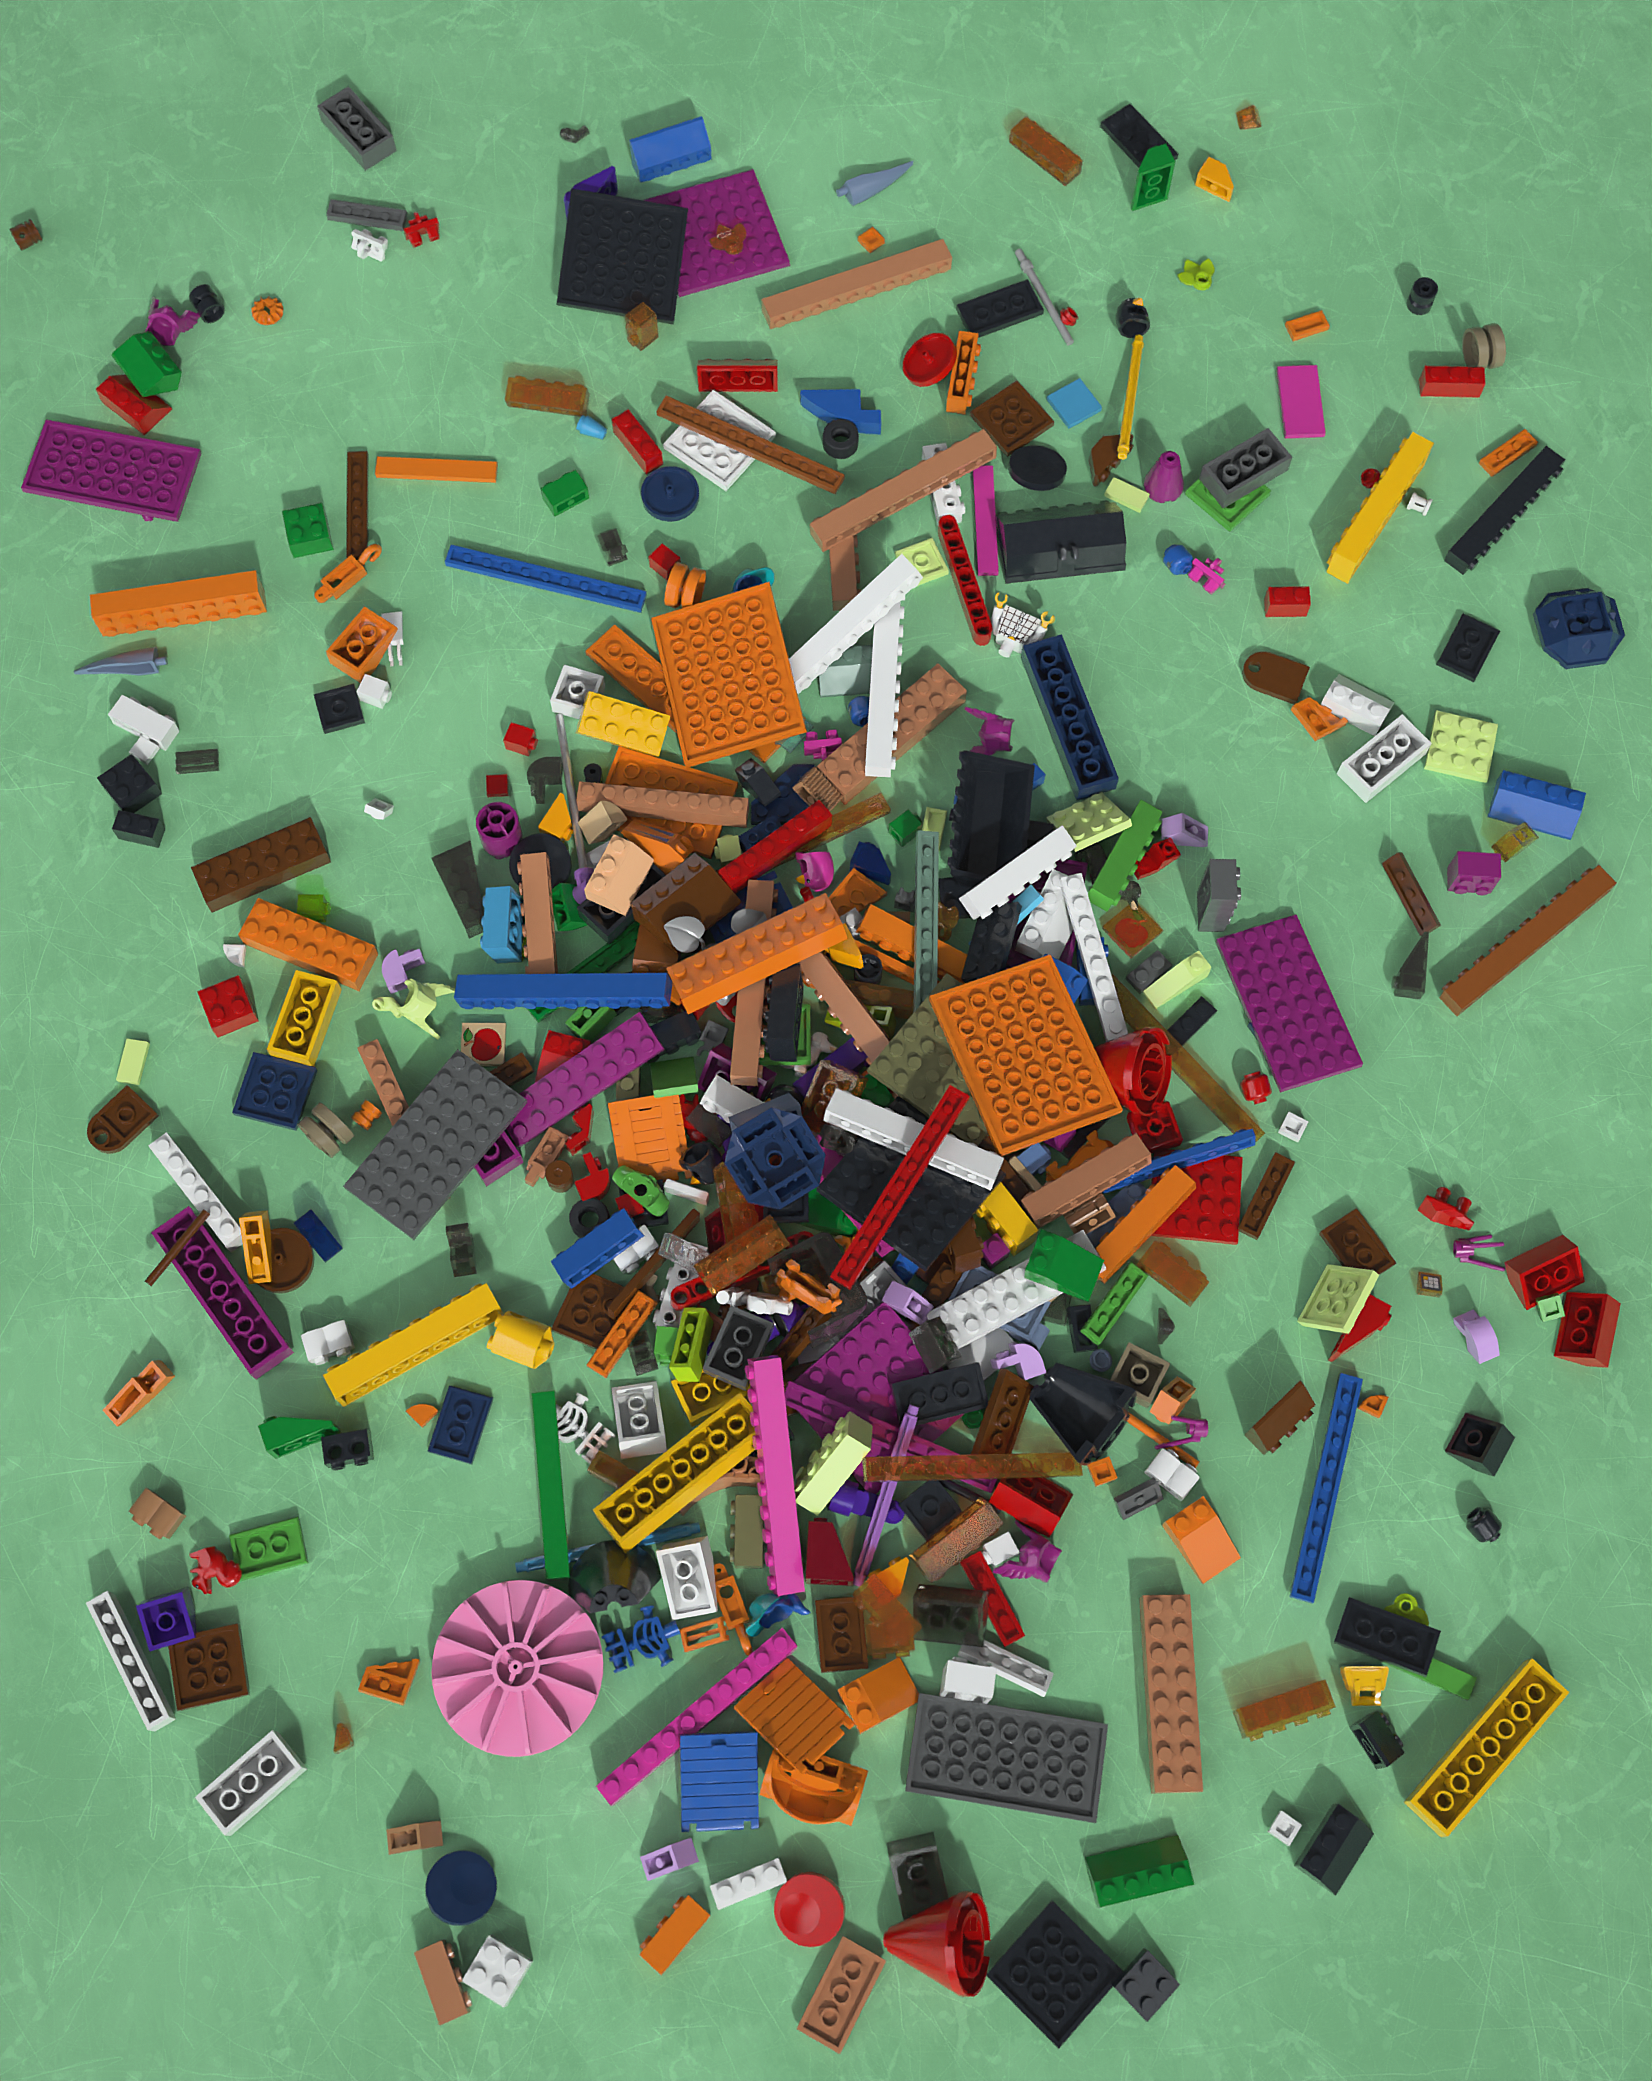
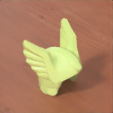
[396,979,455,1040]

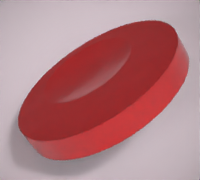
[903,333,957,387]
[774,1872,846,1947]

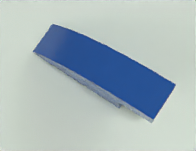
[801,389,881,435]

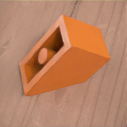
[1150,1376,1197,1424]

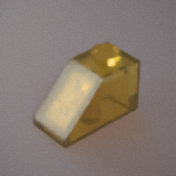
[1491,822,1539,863]

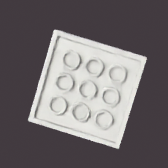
[663,390,776,491]

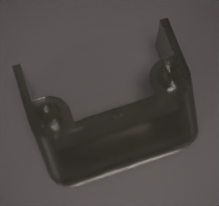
[767,1232,868,1348]

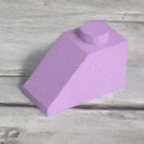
[1161,813,1208,847]
[882,1281,934,1326]
[640,1838,699,1881]

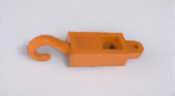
[314,544,382,603]
[714,1563,753,1656]

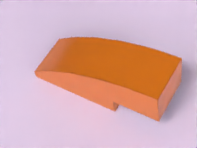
[103,1360,175,1427]

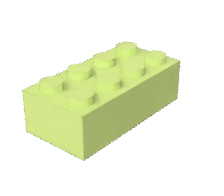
[794,1411,873,1516]

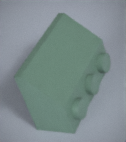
[818,645,873,698]

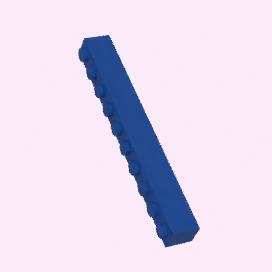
[454,973,672,1009]

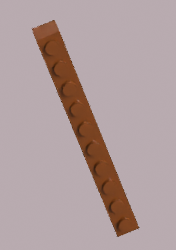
[1439,865,1617,1016]

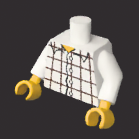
[991,592,1055,658]

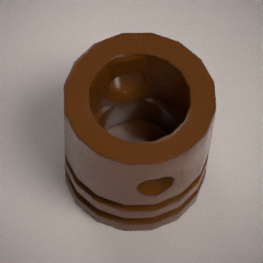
[9,219,43,251]
[545,1160,574,1193]

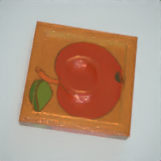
[1102,901,1163,959]

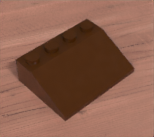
[631,853,741,954]

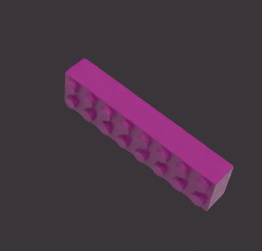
[151,1206,294,1380]

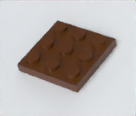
[970,381,1054,457]
[552,1274,627,1350]
[168,1623,250,1711]

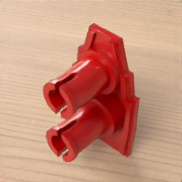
[1417,1187,1474,1231]

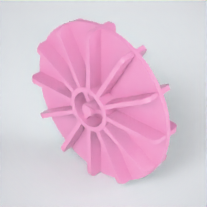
[432,1580,604,1757]

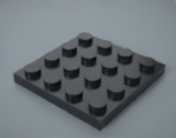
[986,1900,1123,2049]

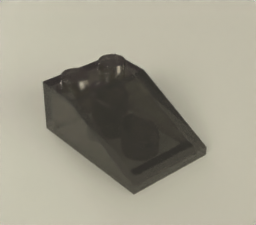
[886,1832,948,1920]

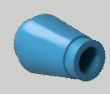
[576,415,608,440]

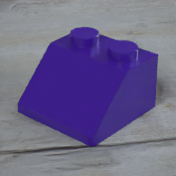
[136,1587,196,1652]

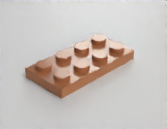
[796,1936,886,2054]

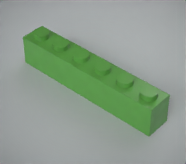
[1088,800,1163,912]

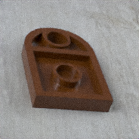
[1242,652,1310,705]
[87,1085,159,1154]

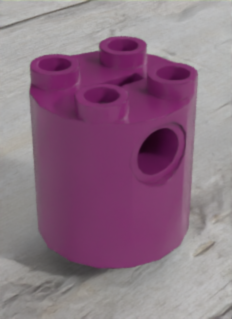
[476,802,523,860]

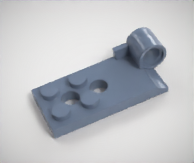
[949,1266,1051,1351]

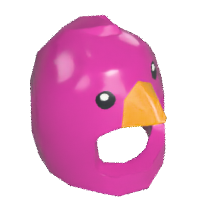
[795,852,834,892]

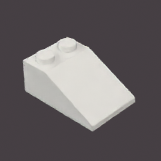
[611,1381,667,1459]
[656,1536,718,1620]

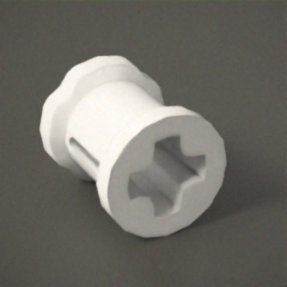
[1407,492,1433,516]

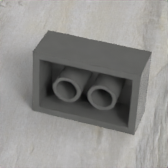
[703,1305,774,1391]

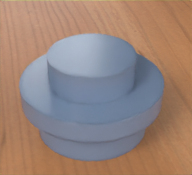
[1089,1349,1113,1372]

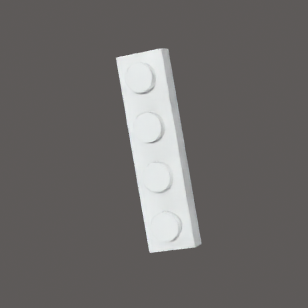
[958,1632,1054,1697]

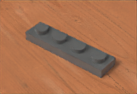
[326,199,407,231]

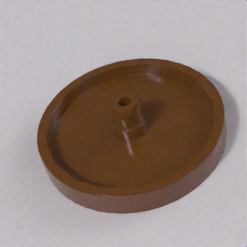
[257,1228,314,1293]

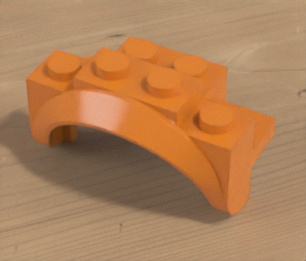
[759,1749,868,1826]

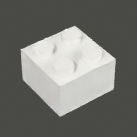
[550,665,606,719]
[462,1935,533,2008]

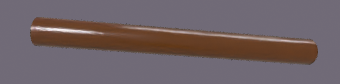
[145,1209,210,1287]

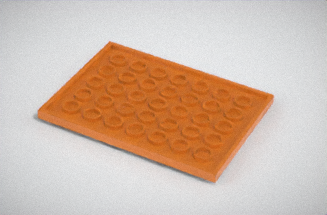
[651,582,807,768]
[929,954,1123,1157]

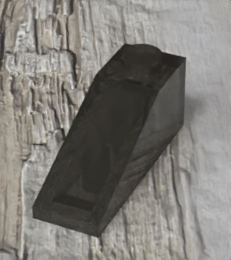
[1391,932,1429,1000]

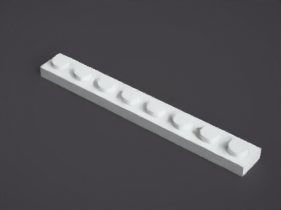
[1059,873,1128,1042]

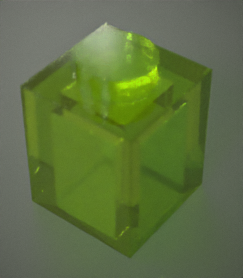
[296,894,331,922]

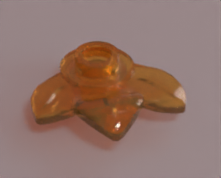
[709,223,746,255]
[938,901,959,942]

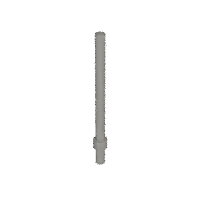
[1015,249,1074,346]

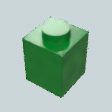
[888,809,922,847]

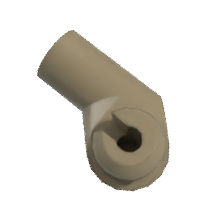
[640,1274,660,1305]

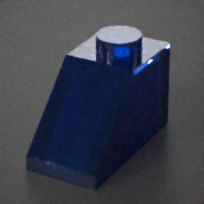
[850,841,891,886]
[293,1209,343,1263]

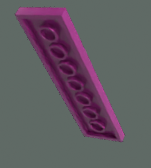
[506,1012,665,1148]

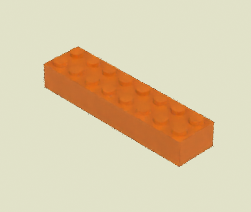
[90,570,267,637]
[666,893,848,1014]

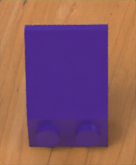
[563,166,618,218]

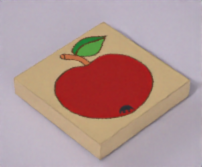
[461,1023,507,1067]

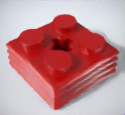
[1126,1101,1183,1154]

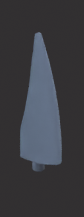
[836,161,913,206]
[74,647,168,676]

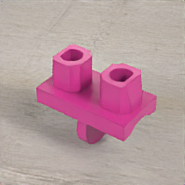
[1188,558,1226,595]
[804,730,842,761]

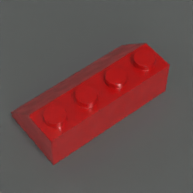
[697,359,778,392]

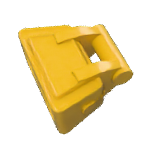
[1340,1666,1389,1706]

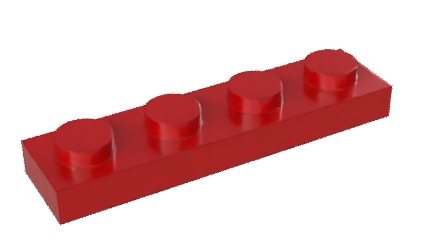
[959,1551,1025,1647]

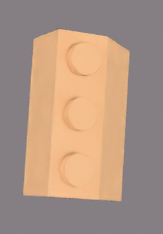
[584,834,654,916]

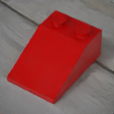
[535,1030,591,1083]
[1328,1294,1392,1362]

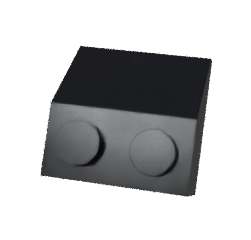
[1445,1413,1515,1477]
[1349,1710,1405,1769]

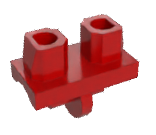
[404,212,440,248]

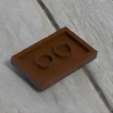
[1319,1208,1396,1275]
[815,1596,868,1673]

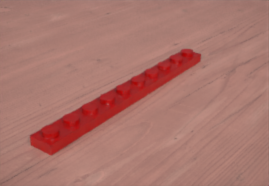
[830,1085,970,1290]

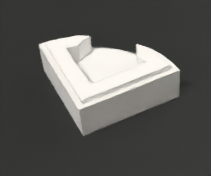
[223,944,246,967]

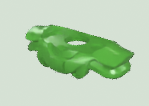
[612,1165,670,1216]

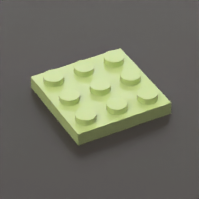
[1424,710,1498,783]
[1046,792,1132,852]
[1297,1264,1379,1334]

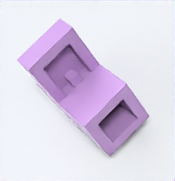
[382,949,426,994]
[1453,1310,1500,1364]
[990,1343,1046,1380]

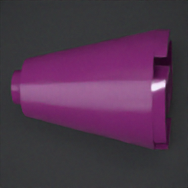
[1144,451,1184,503]

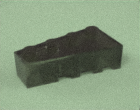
[431,841,485,939]

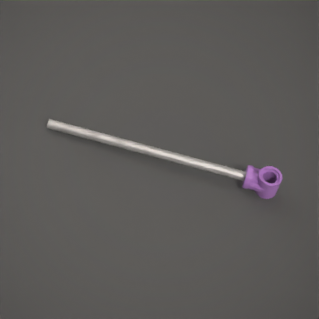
[555,714,594,904]

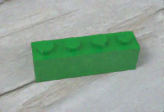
[1084,1835,1195,1908]

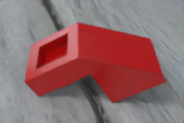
[1134,838,1181,880]
[565,1103,594,1156]

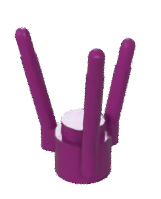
[1453,1234,1505,1272]
[1155,1416,1208,1450]

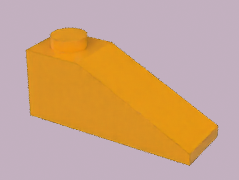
[239,1210,272,1284]

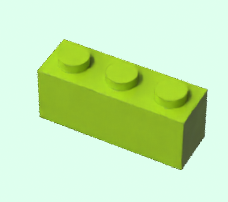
[669,1308,714,1382]

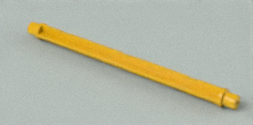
[1117,335,1144,459]

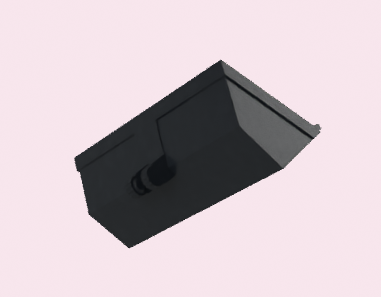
[995,500,1126,584]
[948,750,1035,888]

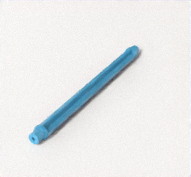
[515,1522,700,1573]

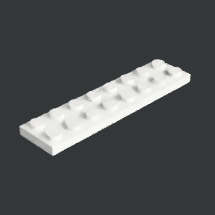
[927,1230,1106,1355]

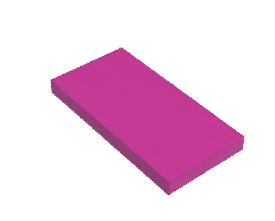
[1276,365,1326,439]

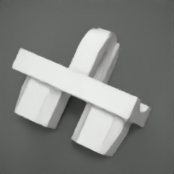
[352,229,388,262]

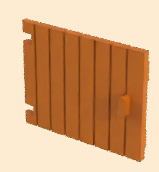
[608,1095,692,1183]
[734,1658,855,1775]

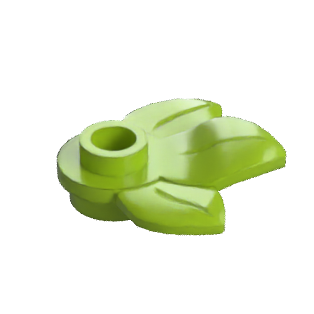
[1178,259,1215,290]
[1383,1593,1429,1626]

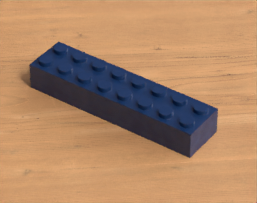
[1021,634,1119,801]

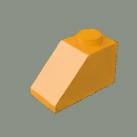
[1195,157,1234,202]
[538,793,573,844]
[823,923,864,969]

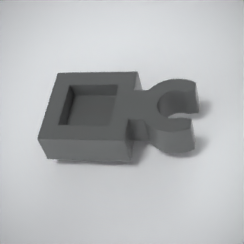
[894,887,915,913]
[696,1020,729,1058]

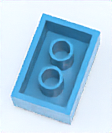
[480,886,524,964]

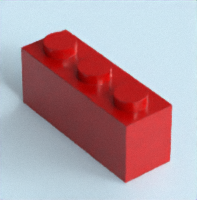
[1419,366,1486,398]
[612,409,663,475]

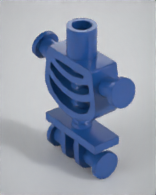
[601,1605,680,1673]

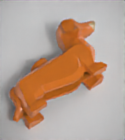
[1046,1130,1114,1182]
[774,1259,842,1314]

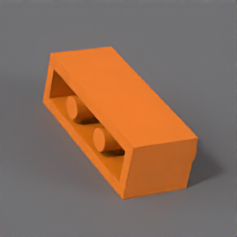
[639,1895,711,1975]

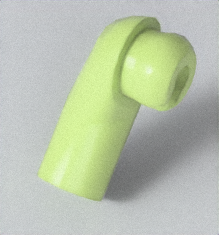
[372,997,403,1019]

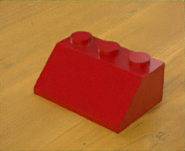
[96,374,172,436]
[1504,1234,1585,1310]
[1554,1292,1621,1368]
[989,1459,1073,1538]

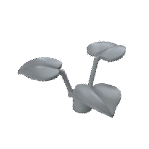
[664,909,767,1006]

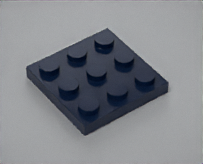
[232,1052,318,1131]

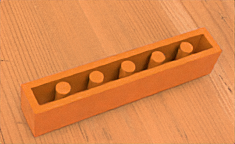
[855,904,967,984]
[1095,1165,1196,1284]

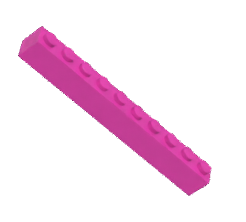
[745,1355,805,1596]
[596,1628,798,1806]

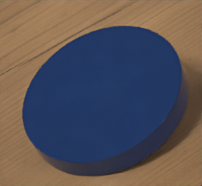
[641,466,700,522]
[425,1851,497,1926]

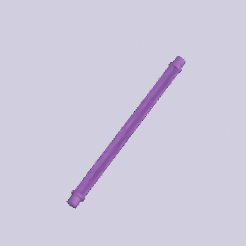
[853,1404,919,1587]

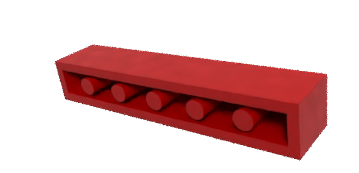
[718,800,833,894]

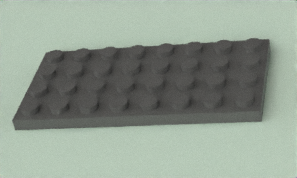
[343,1049,527,1240]
[905,1693,1108,1823]

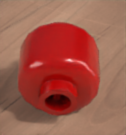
[1240,1071,1272,1105]

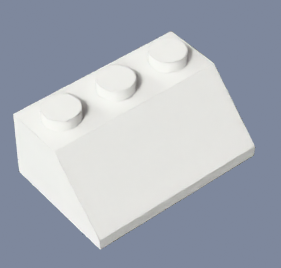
[1321,674,1394,736]

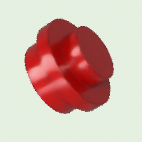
[1060,307,1078,326]
[1361,468,1381,488]

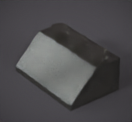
[913,1584,988,1647]

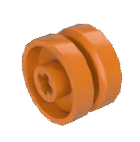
[664,562,706,609]

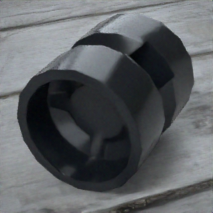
[1407,277,1438,315]
[189,284,225,323]
[854,954,883,991]

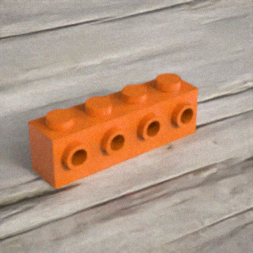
[946,331,981,414]

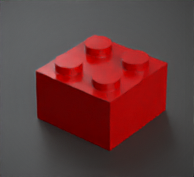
[197,975,258,1038]

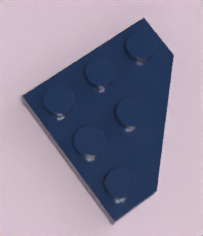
[751,764,814,825]

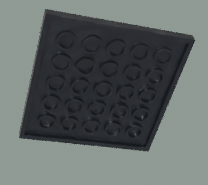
[556,188,688,325]
[816,1096,1006,1272]

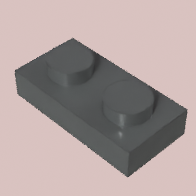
[1125,950,1172,994]
[1113,1477,1164,1520]

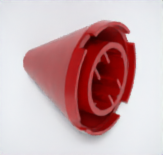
[1094,1027,1172,1116]
[883,1891,991,1997]

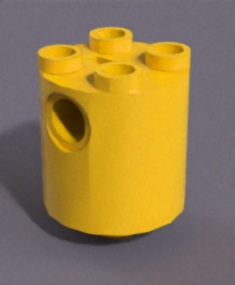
[487,1310,555,1369]

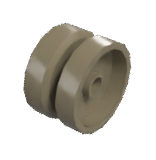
[1462,323,1506,369]
[297,1102,354,1158]

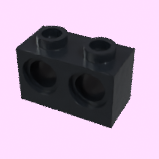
[321,1429,374,1470]

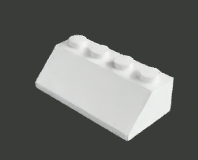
[1015,869,1088,960]

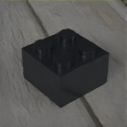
[97,754,162,813]

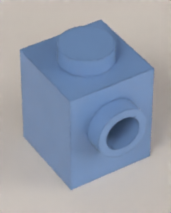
[1017,1143,1052,1176]

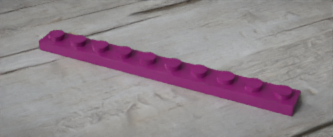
[784,1381,1000,1493]

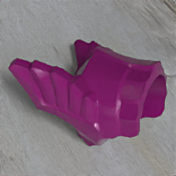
[145,297,200,346]
[964,707,1014,755]
[993,1520,1062,1583]

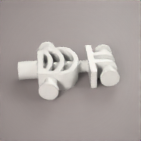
[716,1287,793,1315]
[556,1393,615,1465]

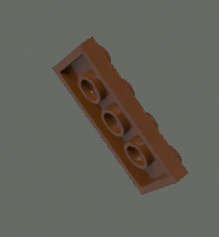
[971,1368,1034,1472]

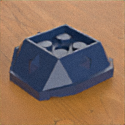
[1533,588,1625,669]
[724,1107,826,1210]

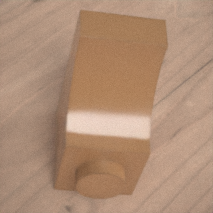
[386,1821,443,1855]

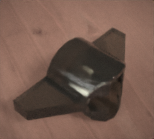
[1157,1308,1175,1344]

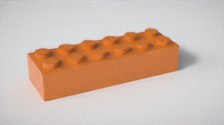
[238,898,378,991]

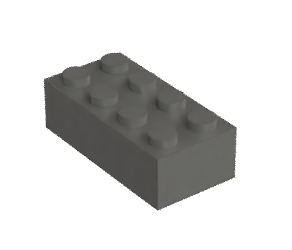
[317,86,396,171]
[1199,428,1292,508]
[1197,859,1241,932]

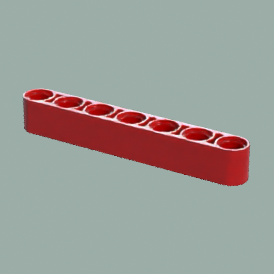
[938,515,992,646]
[670,1231,815,1311]

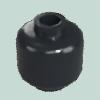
[1466,1507,1502,1543]

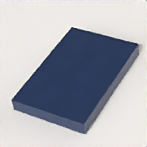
[428,1385,494,1465]

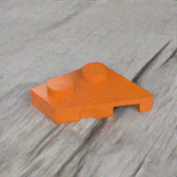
[1291,697,1348,741]
[358,1659,420,1706]

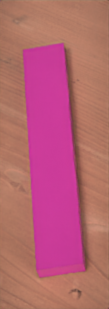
[973,466,999,576]

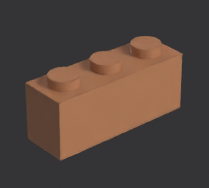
[414,1940,472,2025]

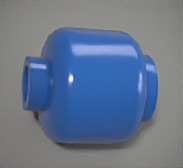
[1163,544,1194,575]
[848,696,870,727]

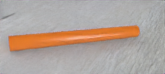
[1127,1412,1200,1468]

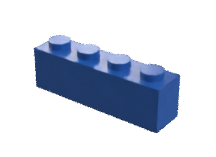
[551,1208,644,1289]

